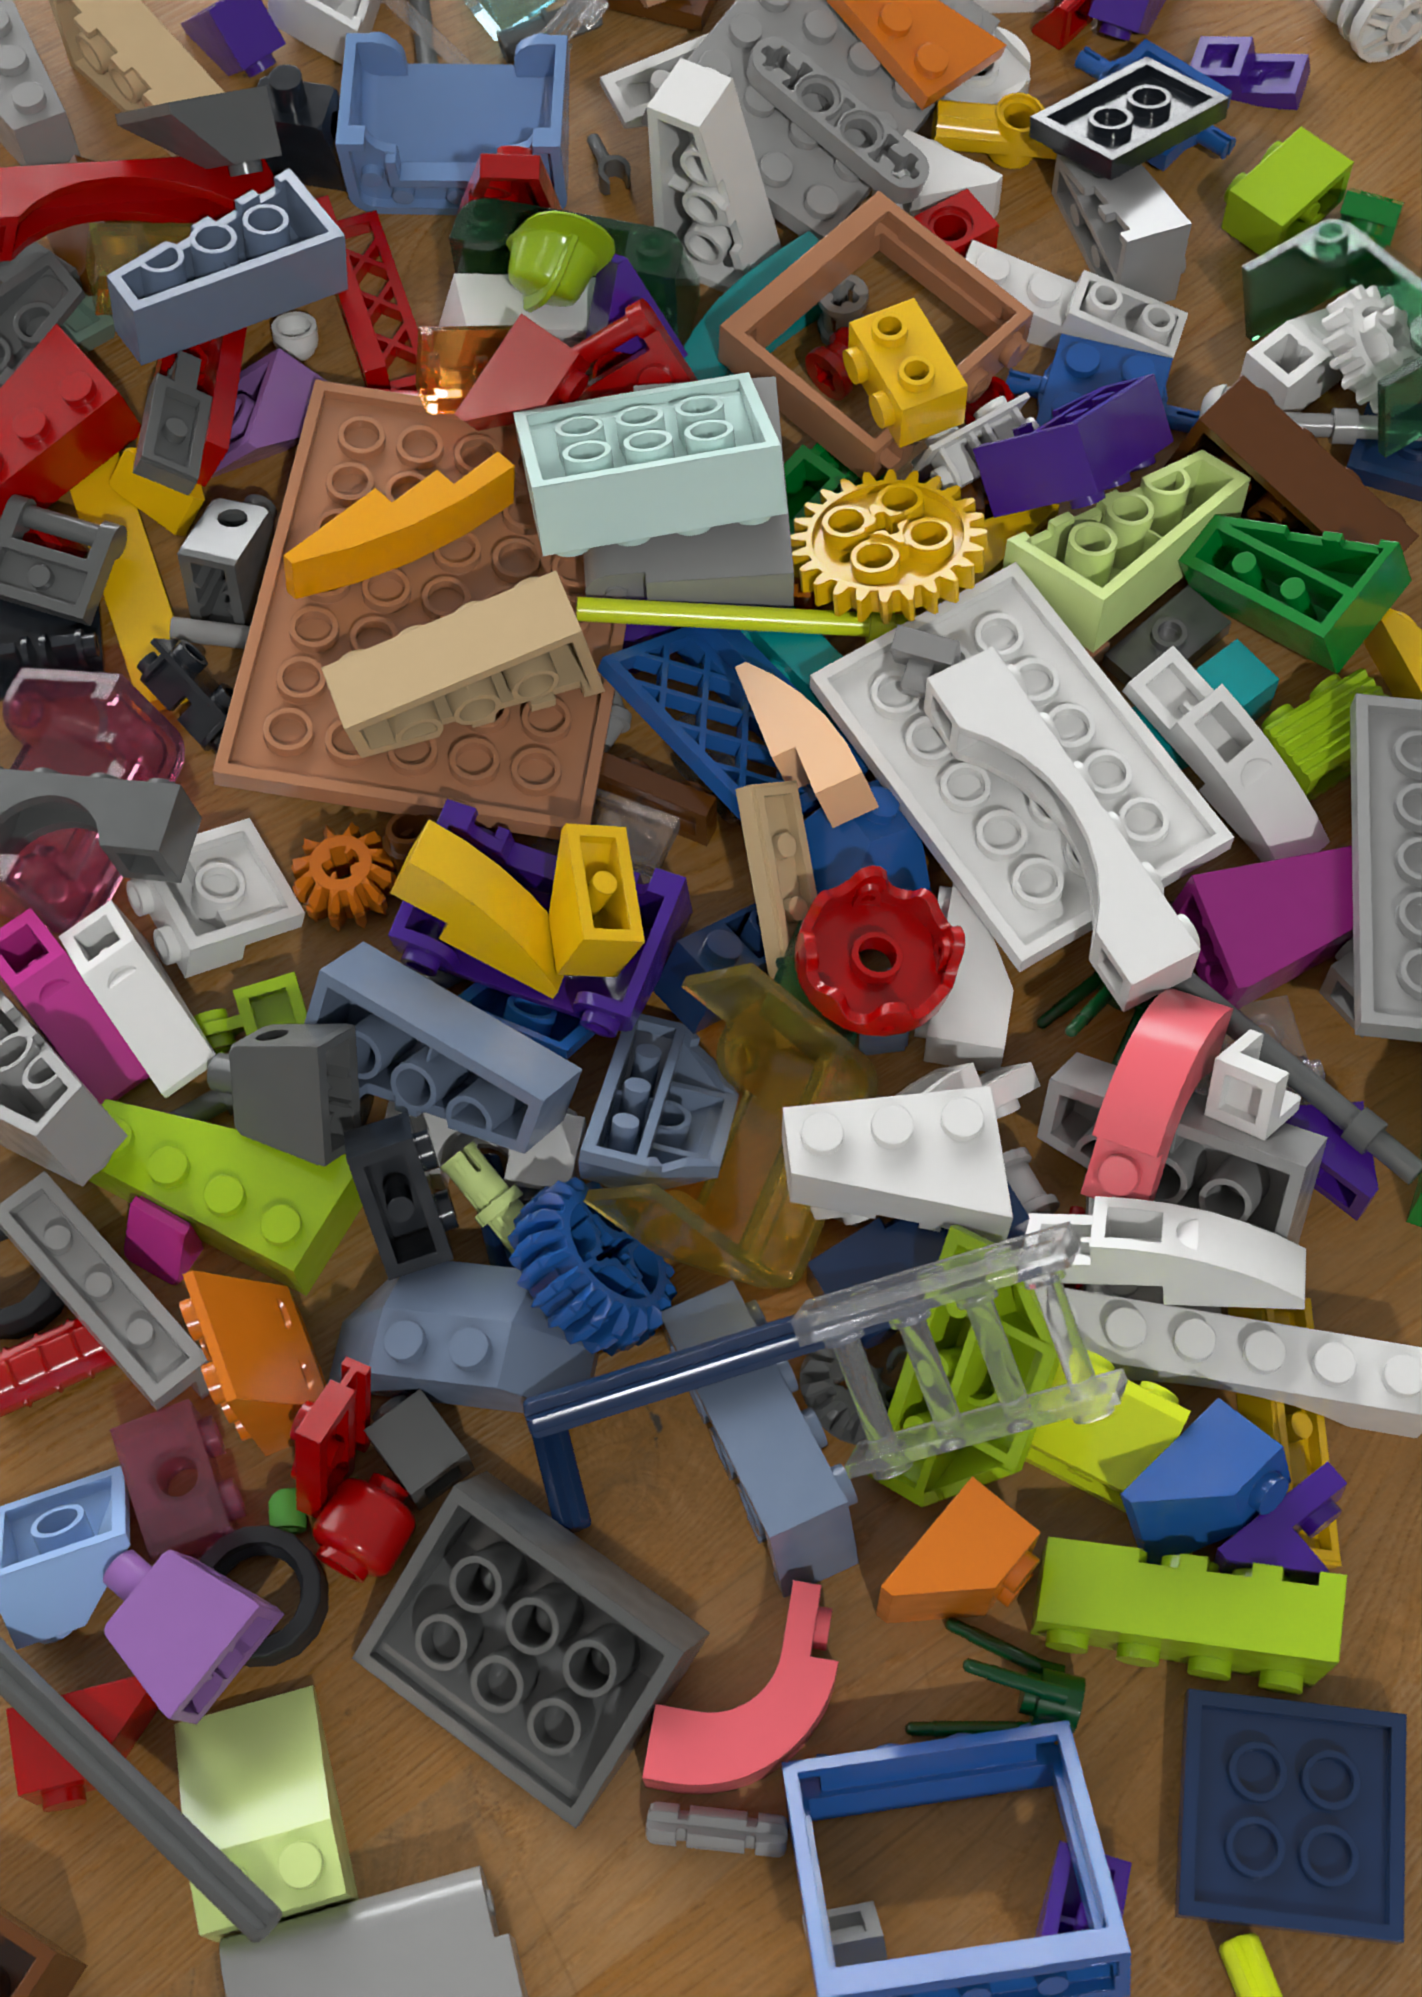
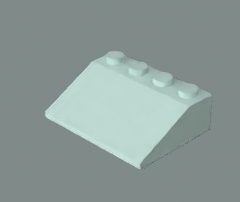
[513,372,788,557]

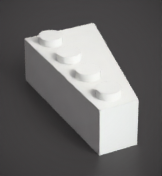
[647,58,782,293]

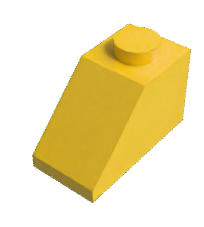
[548,823,645,977]

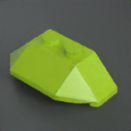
[867,1224,1066,1507]

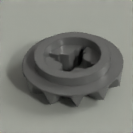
[799,1342,895,1445]

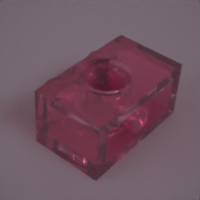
[110,1399,247,1563]

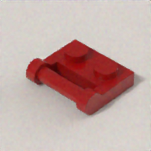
[572,298,698,401]

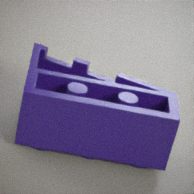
[973,373,1173,518]

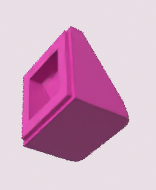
[124,1196,204,1285]

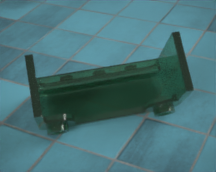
[1242,219,1422,458]

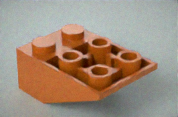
[179,1270,327,1456]

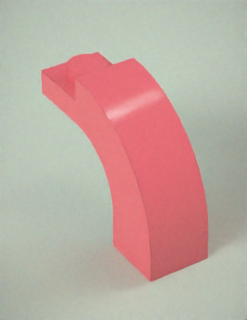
[1080,988,1234,1201]
[642,1580,839,1795]

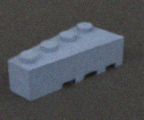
[107,168,348,366]
[304,941,582,1154]

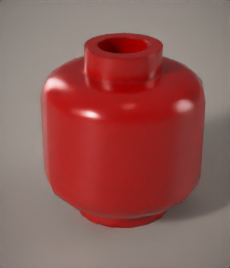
[312,1473,416,1583]

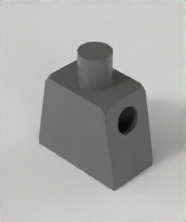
[177,494,277,626]
[207,1024,361,1166]

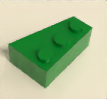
[1178,515,1412,674]

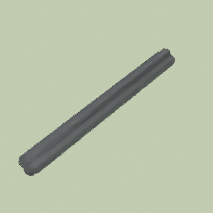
[0,1637,282,1943]

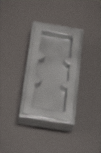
[1102,585,1232,686]

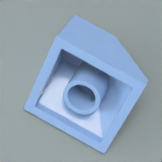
[0,1464,130,1650]

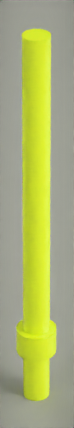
[576,596,918,643]

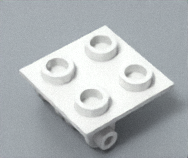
[911,392,1039,491]

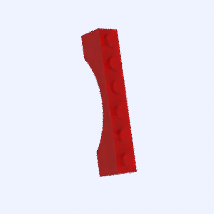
[0,156,275,262]

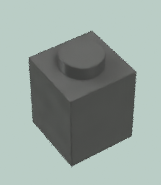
[364,1389,475,1511]

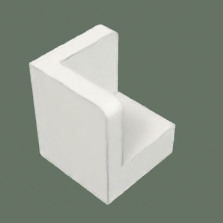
[1204,1029,1301,1141]

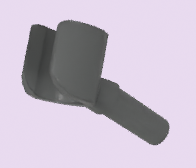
[587,133,631,195]

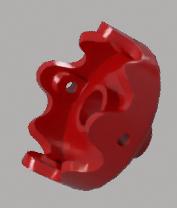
[795,866,965,1037]

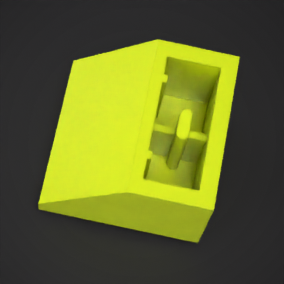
[1025,1348,1191,1513]

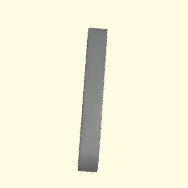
[747,36,930,204]

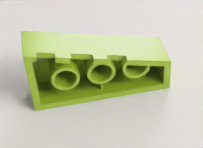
[88,1099,363,1296]
[1030,1536,1347,1695]

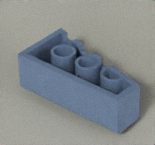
[661,1280,859,1598]

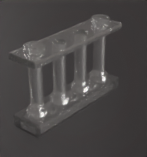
[791,1221,1128,1480]

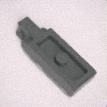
[132,350,212,496]

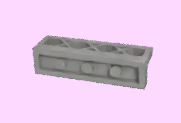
[0,1171,210,1412]

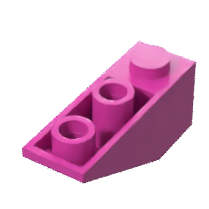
[0,908,150,1104]

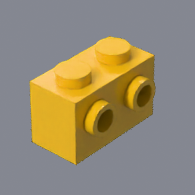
[843,298,968,448]

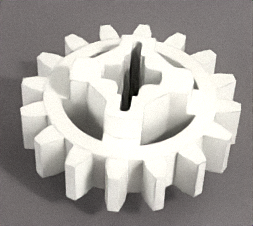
[1322,284,1422,414]

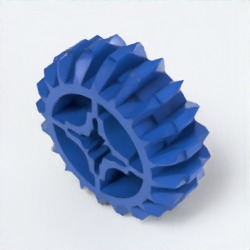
[507,1177,677,1357]

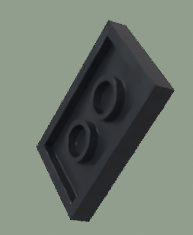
[1029,56,1229,181]

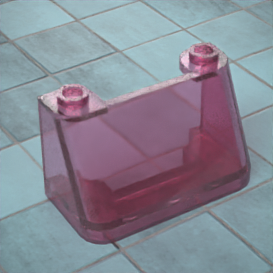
[0,668,185,936]

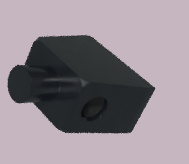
[257,64,347,192]

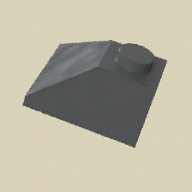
[115,85,282,177]

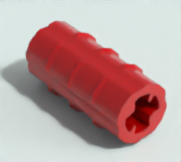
[0,1318,117,1418]

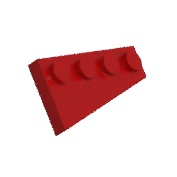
[456,145,563,236]

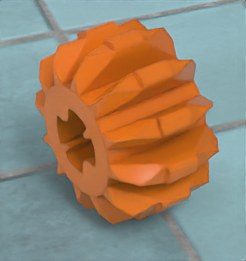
[292,822,397,932]

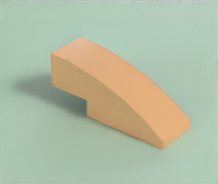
[735,662,879,828]

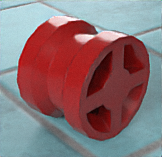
[805,327,853,401]

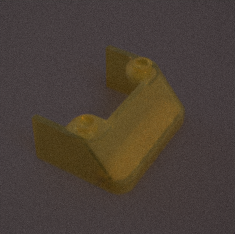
[583,963,878,1289]

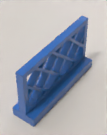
[597,627,869,821]

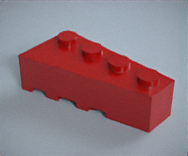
[0,323,141,519]

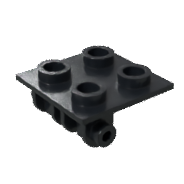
[0,599,106,701]

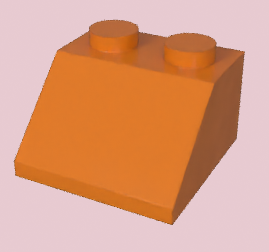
[876,1476,1041,1624]

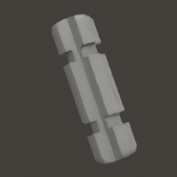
[646,1801,789,1858]

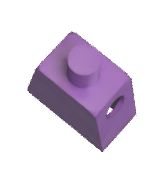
[103,1550,284,1724]

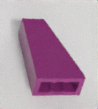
[1172,846,1353,1009]

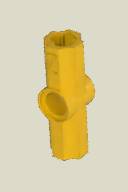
[931,92,1058,169]

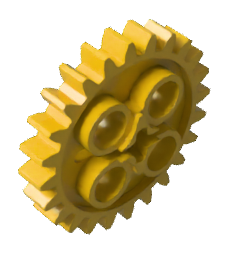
[790,469,987,624]

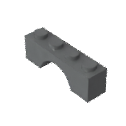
[0,766,202,883]

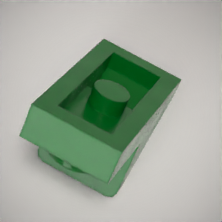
[1329,188,1405,269]

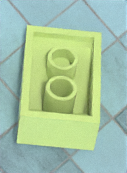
[174,1685,359,1942]

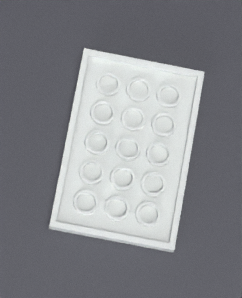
[810,562,1234,972]

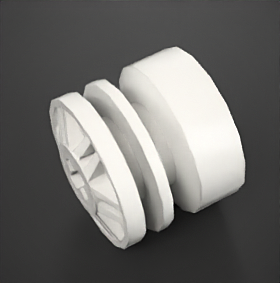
[1312,0,1422,63]

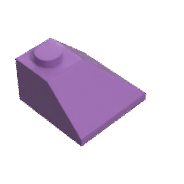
[211,348,326,478]

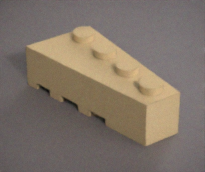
[49,0,225,157]
[321,570,605,758]

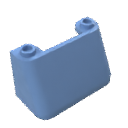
[335,32,570,215]

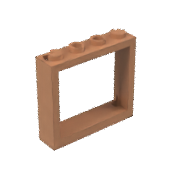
[718,191,1033,481]

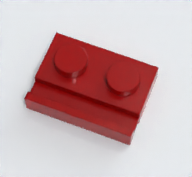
[290,1356,371,1519]

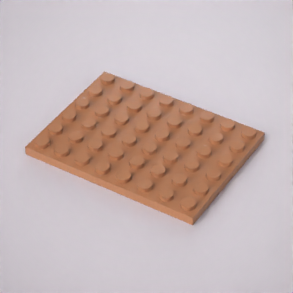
[212,379,627,840]

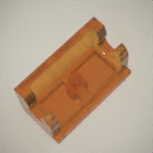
[415,325,513,414]

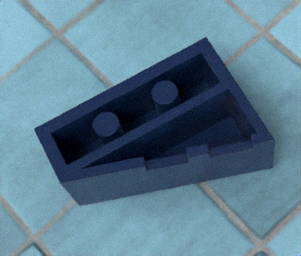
[806,1181,1030,1349]

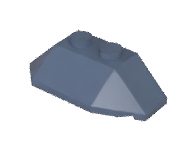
[578,1014,739,1194]
[327,1261,599,1413]

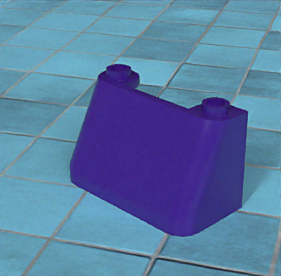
[388,799,693,1038]

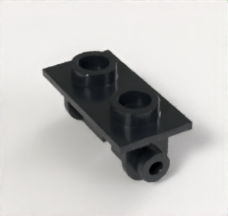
[137,638,234,754]

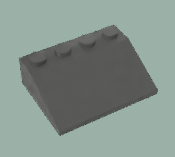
[352,1471,710,1829]

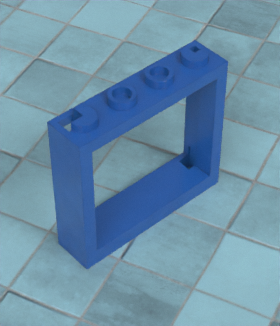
[781,1720,1131,1997]

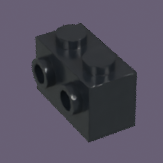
[344,1112,459,1280]

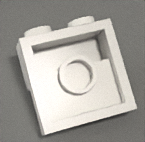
[126,818,305,978]

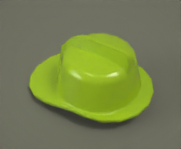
[506,211,616,313]

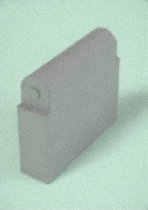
[584,376,794,608]
[219,1865,528,1997]

